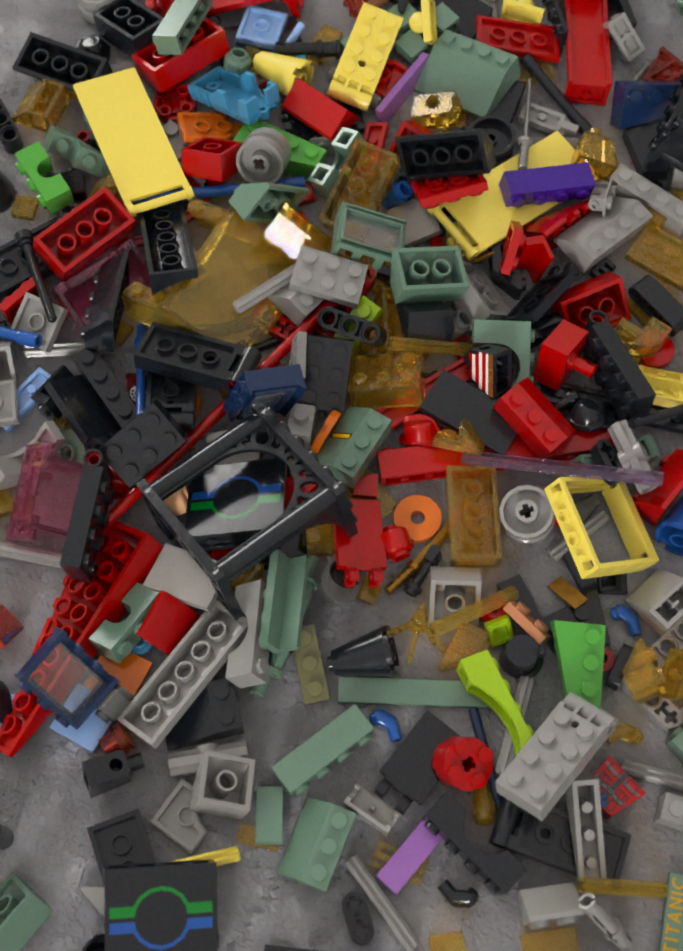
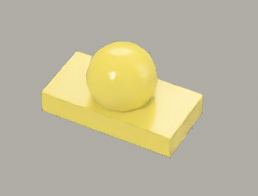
[409,0,438,45]
[500,0,545,25]

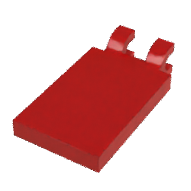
[332,499,387,588]

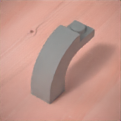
[0,420,65,490]

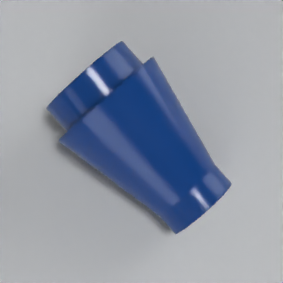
[382,181,413,210]

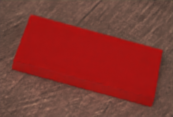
[475,15,561,64]

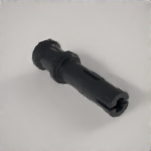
[275,39,340,59]

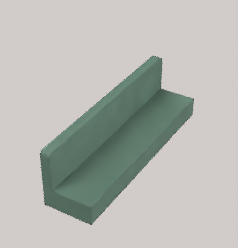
[259,550,309,654]

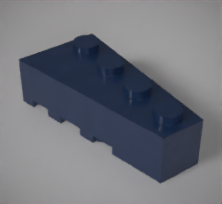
[610,80,681,129]

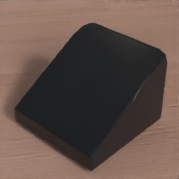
[597,573,628,595]

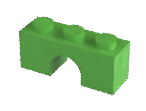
[15,141,75,214]

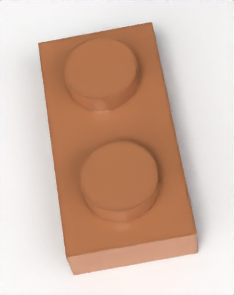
[503,601,552,644]

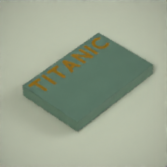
[658,872,683,951]

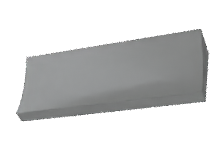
[116,600,248,749]

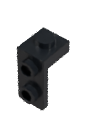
[31,365,74,419]

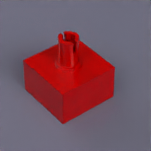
[181,136,243,186]
[533,319,598,391]

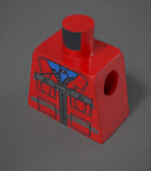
[593,755,645,820]

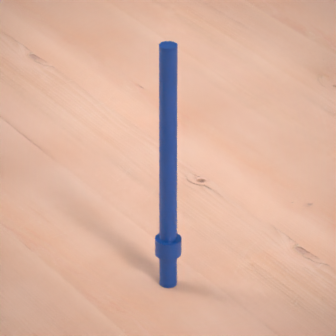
[134,324,146,415]

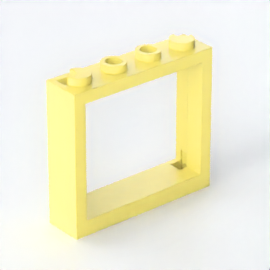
[544,474,660,579]

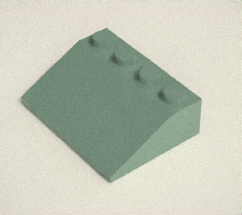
[414,29,521,118]

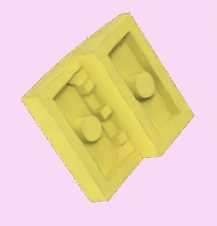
[638,365,683,408]

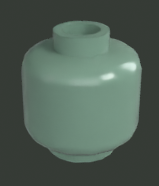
[223,48,252,75]

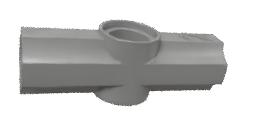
[607,419,660,495]
[168,740,249,777]

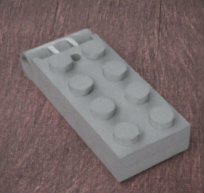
[495,692,618,821]

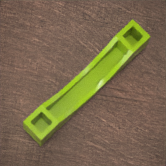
[456,649,534,755]

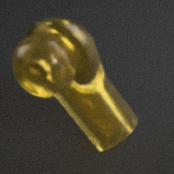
[606,723,644,745]

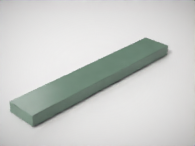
[338,676,491,709]

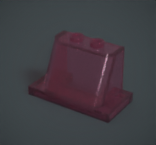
[5,441,83,542]

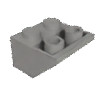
[625,568,683,637]
[517,882,585,930]

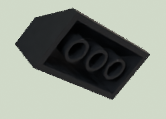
[12,32,113,92]
[395,128,497,181]
[81,251,130,352]

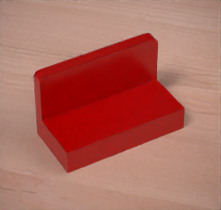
[516,235,554,283]

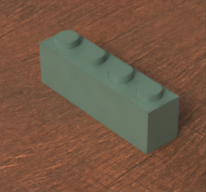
[152,0,213,55]
[271,704,374,797]

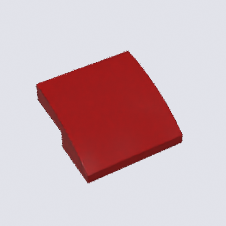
[136,590,200,656]

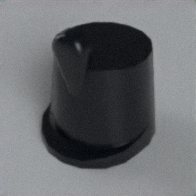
[499,634,546,678]

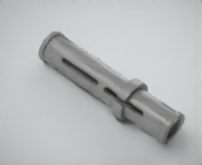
[579,893,632,951]

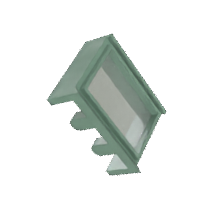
[331,201,407,270]

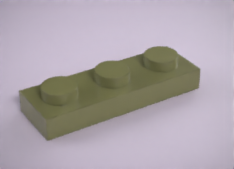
[293,624,330,705]

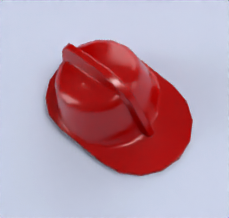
[399,414,456,447]

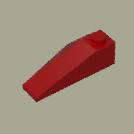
[523,199,593,251]

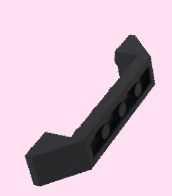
[487,240,526,300]

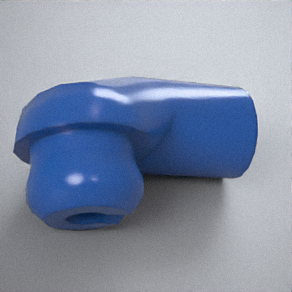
[610,604,642,637]
[369,709,403,742]

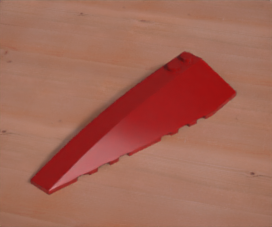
[0,521,163,758]

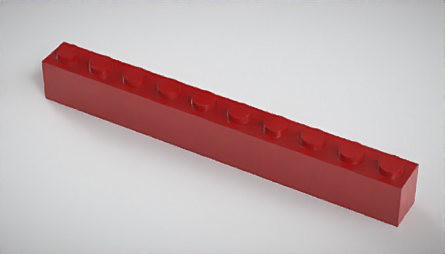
[377,427,616,487]

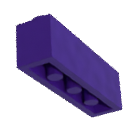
[499,162,596,207]

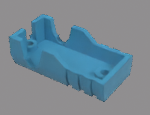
[188,66,280,126]

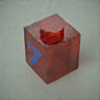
[0,605,24,649]

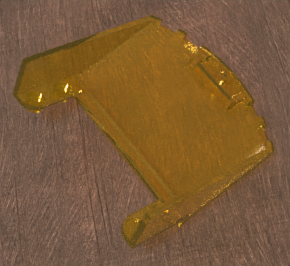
[121,197,296,347]

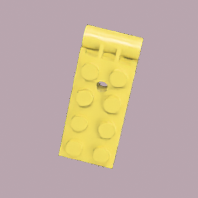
[327,2,404,112]

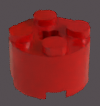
[432,736,493,791]

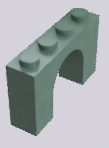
[471,319,535,401]

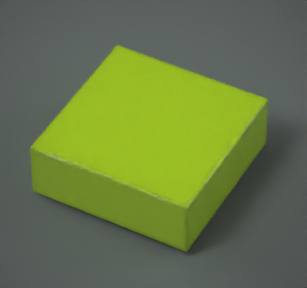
[484,614,514,648]

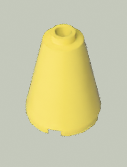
[252,51,314,97]

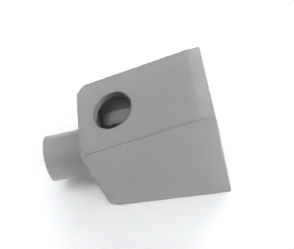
[288,403,317,451]

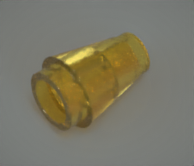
[472,783,498,825]

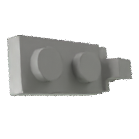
[517,102,579,138]

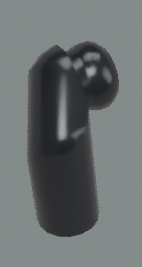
[438,879,479,908]

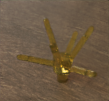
[387,603,447,664]

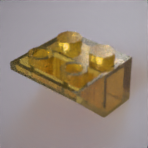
[12,78,70,133]

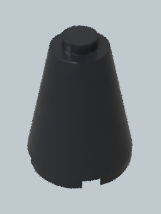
[327,625,400,677]

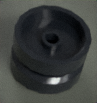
[469,115,516,169]

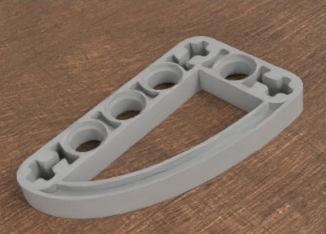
[620,617,683,731]

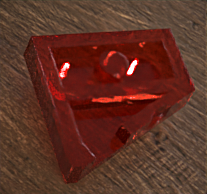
[643,47,683,81]

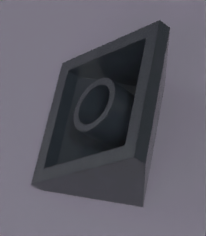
[396,301,454,347]

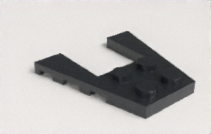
[496,552,611,655]

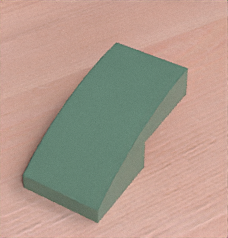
[255,786,284,845]

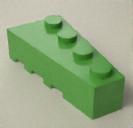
[233,120,327,179]
[550,620,606,709]

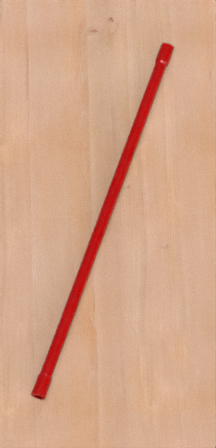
[102,277,366,535]

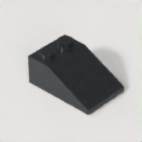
[165,678,244,751]

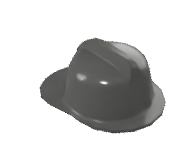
[321,554,366,604]

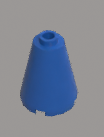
[655,496,683,556]

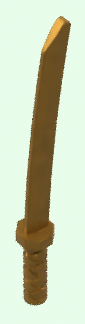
[384,493,473,595]

